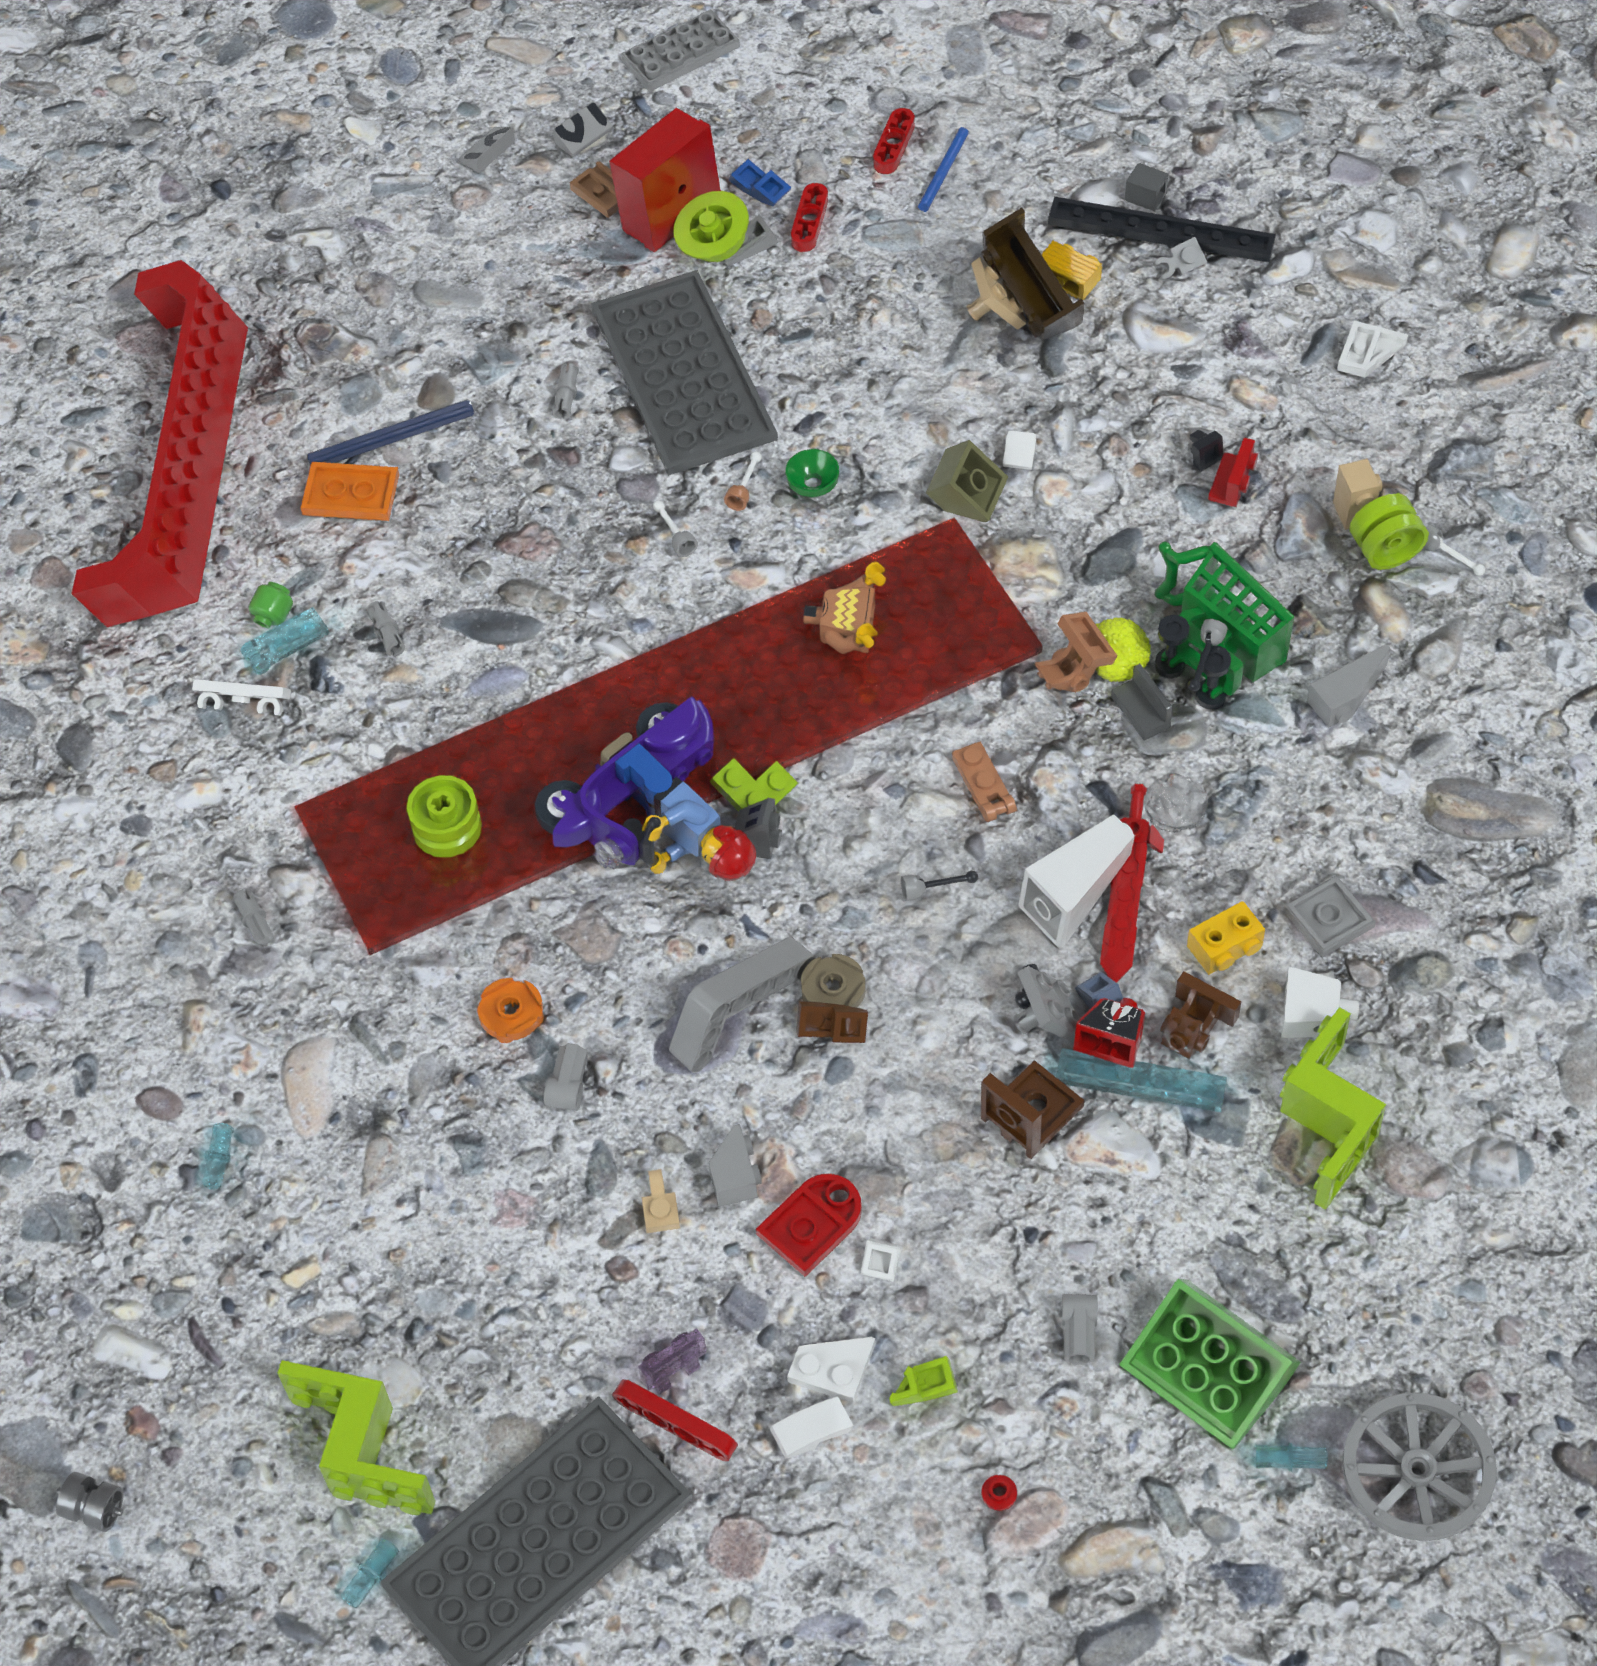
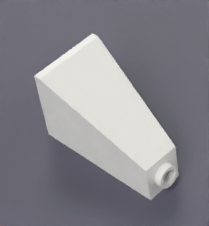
[1018,814,1135,949]

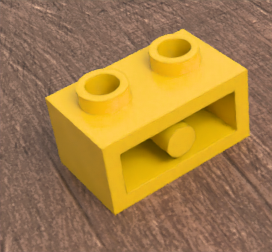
[1187,901,1265,975]

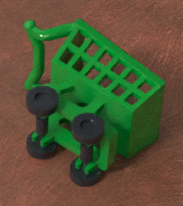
[1154,541,1294,710]

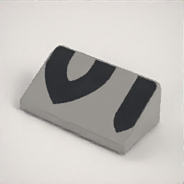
[553,102,614,157]
[458,127,515,173]

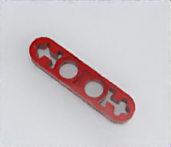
[612,1379,738,1462]

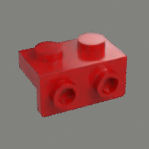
[1208,438,1258,507]

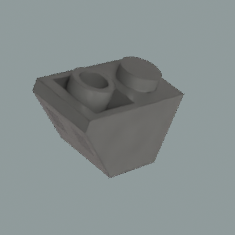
[734,798,782,859]

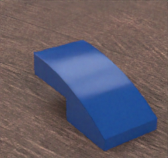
[729,159,791,206]

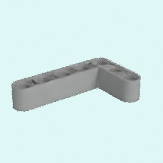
[669,937,816,1073]

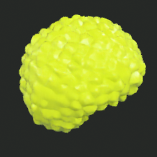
[1096,618,1151,682]

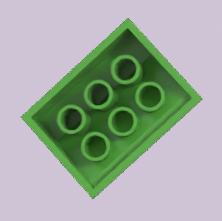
[1119,1278,1301,1449]

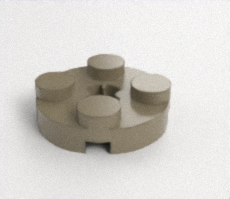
[801,954,866,1007]

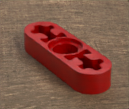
[873,108,915,174]
[791,183,828,252]

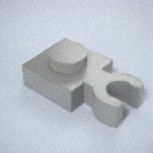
[1153,237,1207,280]

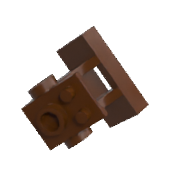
[1160,971,1242,1059]

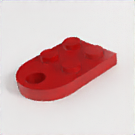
[755,1174,862,1277]

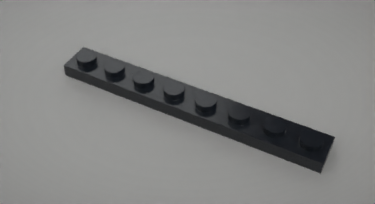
[1048,196,1276,263]

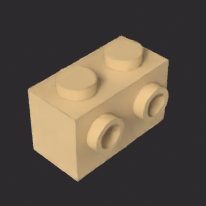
[1333,458,1382,530]

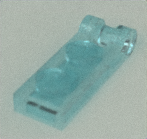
[240,607,329,675]

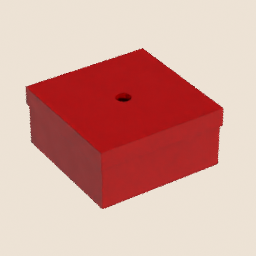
[609,107,721,253]

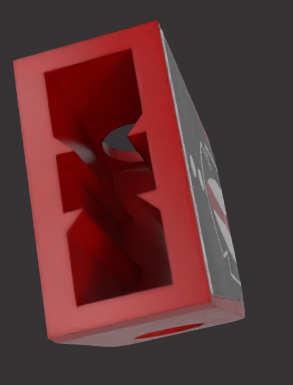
[1073,998,1145,1068]

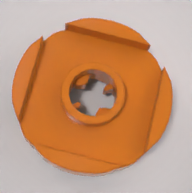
[477,978,544,1043]

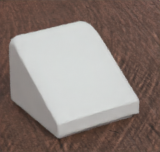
[1003,431,1037,470]
[860,1238,903,1282]

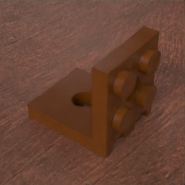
[981,1060,1085,1159]

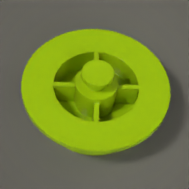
[674,191,749,262]

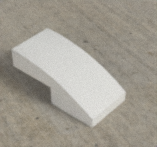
[770,1396,854,1459]

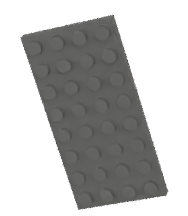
[591,270,778,476]
[379,1396,692,1666]

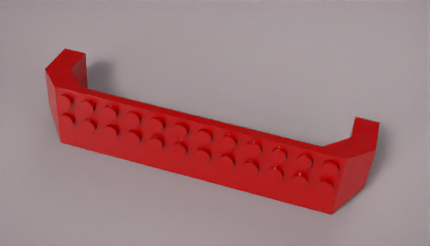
[72,260,248,627]

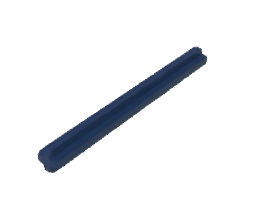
[307,400,474,466]

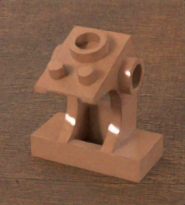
[1034,612,1118,693]

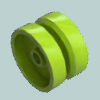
[1349,493,1429,570]
[406,775,482,858]

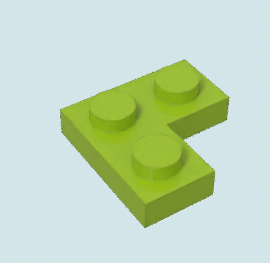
[709,758,798,812]

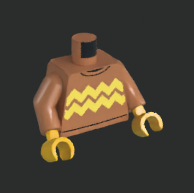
[803,562,886,654]

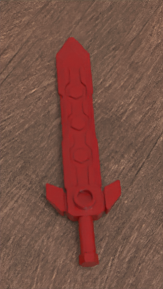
[1100,784,1164,983]

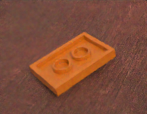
[301,462,399,521]

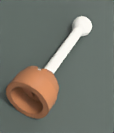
[724,451,762,511]

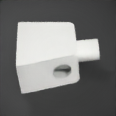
[1281,967,1359,1038]

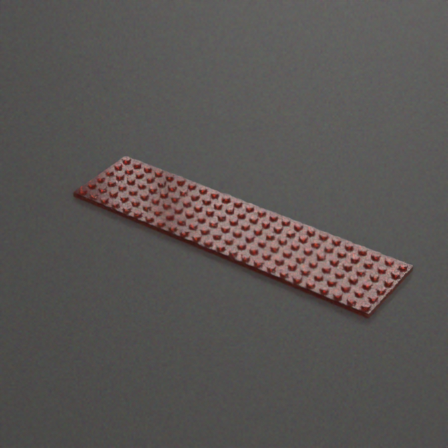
[294,517,1043,956]

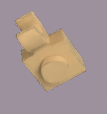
[642,1169,680,1233]

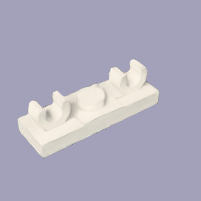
[192,679,291,716]

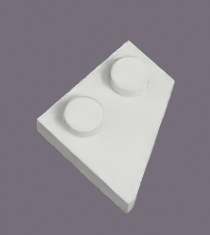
[1337,321,1408,378]
[787,1337,876,1403]

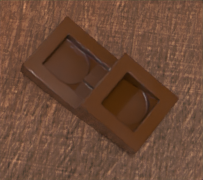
[796,1001,868,1043]

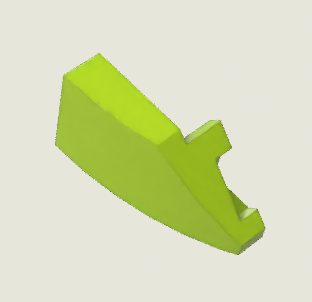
[889,1356,958,1406]

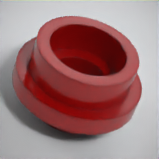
[981,1475,1017,1511]

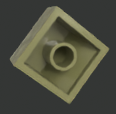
[926,440,1008,522]

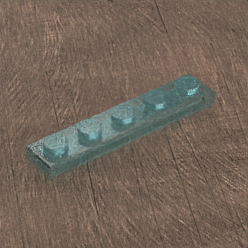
[1056,1048,1227,1112]

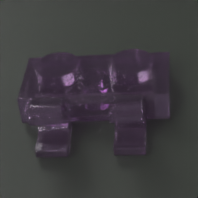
[638,1328,707,1395]

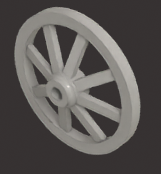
[1342,1393,1497,1541]

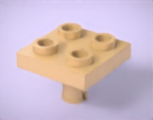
[967,257,1026,330]

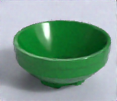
[786,449,839,497]

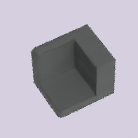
[1125,163,1168,212]

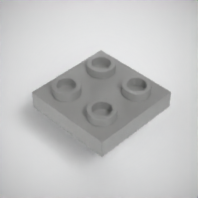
[1013,966,1081,1043]

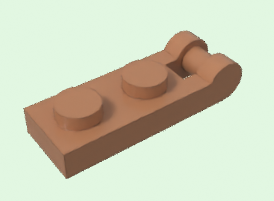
[952,741,1017,822]

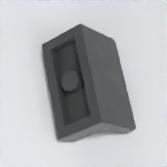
[1111,664,1172,741]

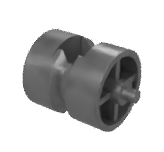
[56,1472,124,1532]

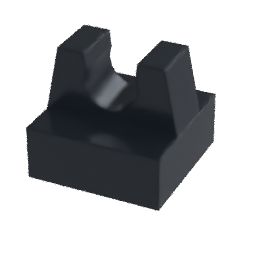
[1190,430,1224,472]

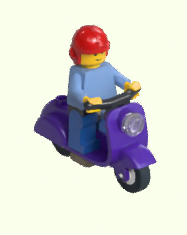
[535,697,756,881]

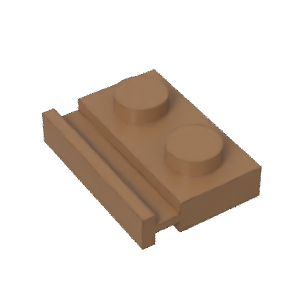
[570,161,619,218]

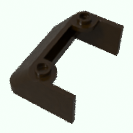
[981,207,1085,340]

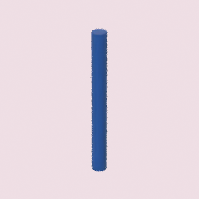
[918,127,969,212]

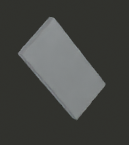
[621,9,740,92]

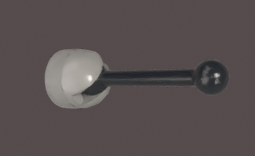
[1188,619,1228,691]
[901,870,978,901]

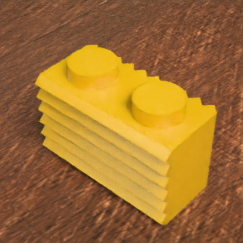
[1042,240,1102,300]

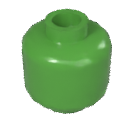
[248,581,293,629]

